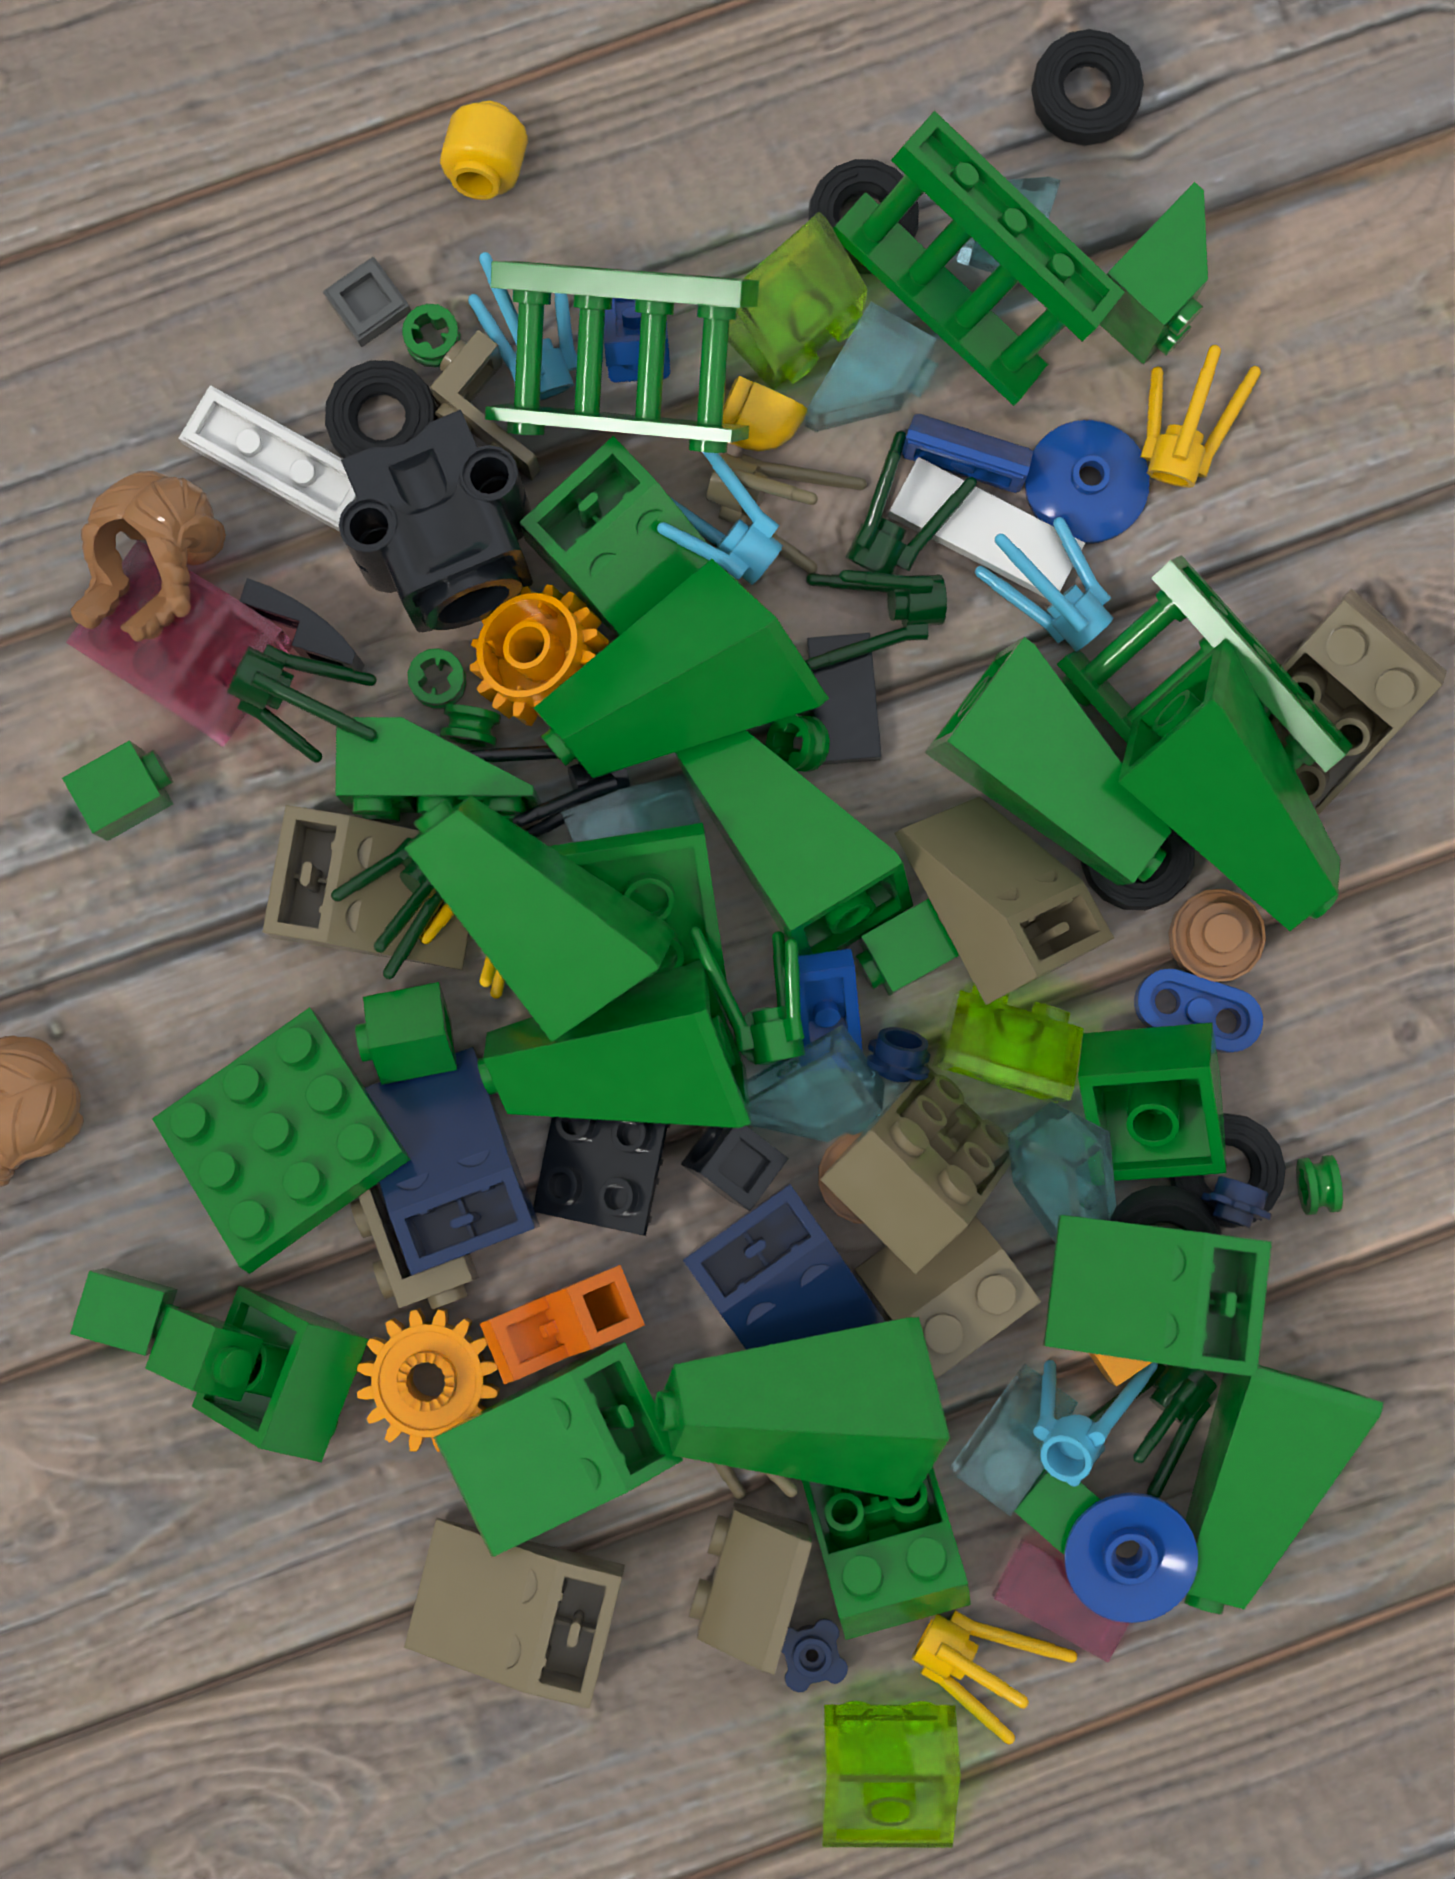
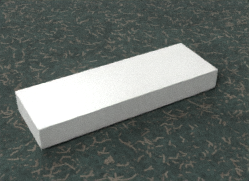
[179,385,357,532]
[888,457,1085,598]

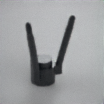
[469,745,631,838]

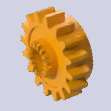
[470,584,609,726]
[357,1308,500,1452]

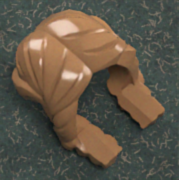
[71,471,226,642]
[0,1035,84,1187]

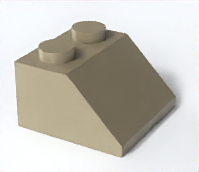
[854,1216,1041,1379]
[689,1502,813,1675]

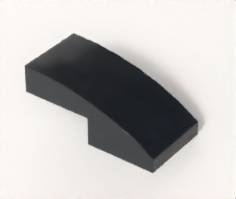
[239,578,365,672]

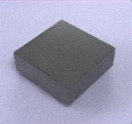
[323,256,411,347]

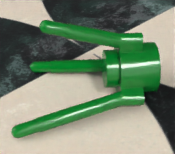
[689,927,806,1065]

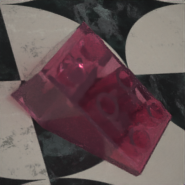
[66,540,293,748]

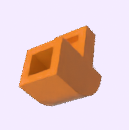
[479,1265,645,1384]

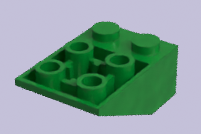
[519,436,741,637]
[335,717,542,824]
[1043,1215,1272,1377]
[433,1342,683,1557]
[802,1467,971,1640]

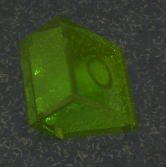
[728,212,868,390]
[932,983,1084,1104]
[822,1701,961,1848]

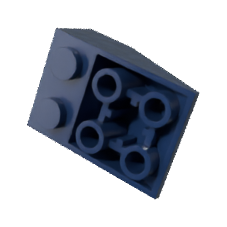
[365,1047,540,1275]
[683,1183,886,1350]

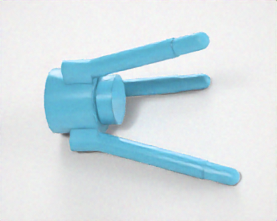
[468,252,577,401]
[657,452,783,585]
[975,517,1114,652]
[1033,1360,1158,1486]

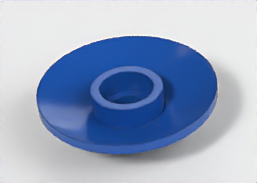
[1025,420,1150,544]
[1064,1493,1198,1623]

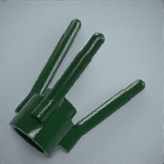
[845,430,977,574]
[805,570,947,671]
[226,644,377,763]
[331,837,444,979]
[1088,1363,1217,1498]

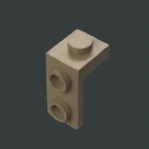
[430,329,540,480]
[351,1184,479,1310]

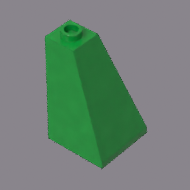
[534,558,829,778]
[925,637,1172,886]
[1118,640,1341,931]
[675,730,913,956]
[405,796,675,1042]
[478,960,751,1128]
[655,1317,950,1499]
[1184,1365,1384,1615]

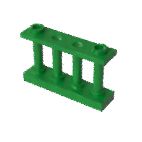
[829,111,1125,406]
[485,261,759,453]
[1057,555,1353,772]

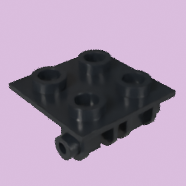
[533,1117,671,1236]

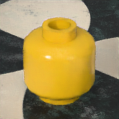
[440,101,528,200]

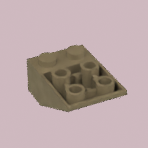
[1268,589,1447,815]
[895,796,1114,1005]
[262,805,469,970]
[820,1065,1018,1274]
[404,1518,625,1709]

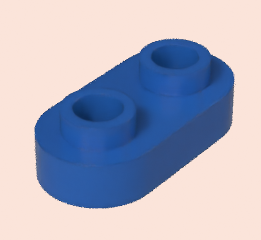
[1134,969,1263,1053]

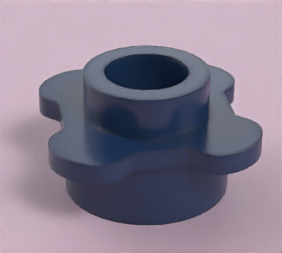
[866,1027,931,1082]
[1201,1176,1272,1229]
[781,1618,848,1692]

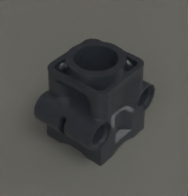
[338,410,533,632]

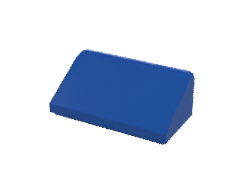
[902,414,1033,493]

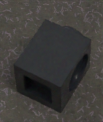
[681,1126,789,1211]

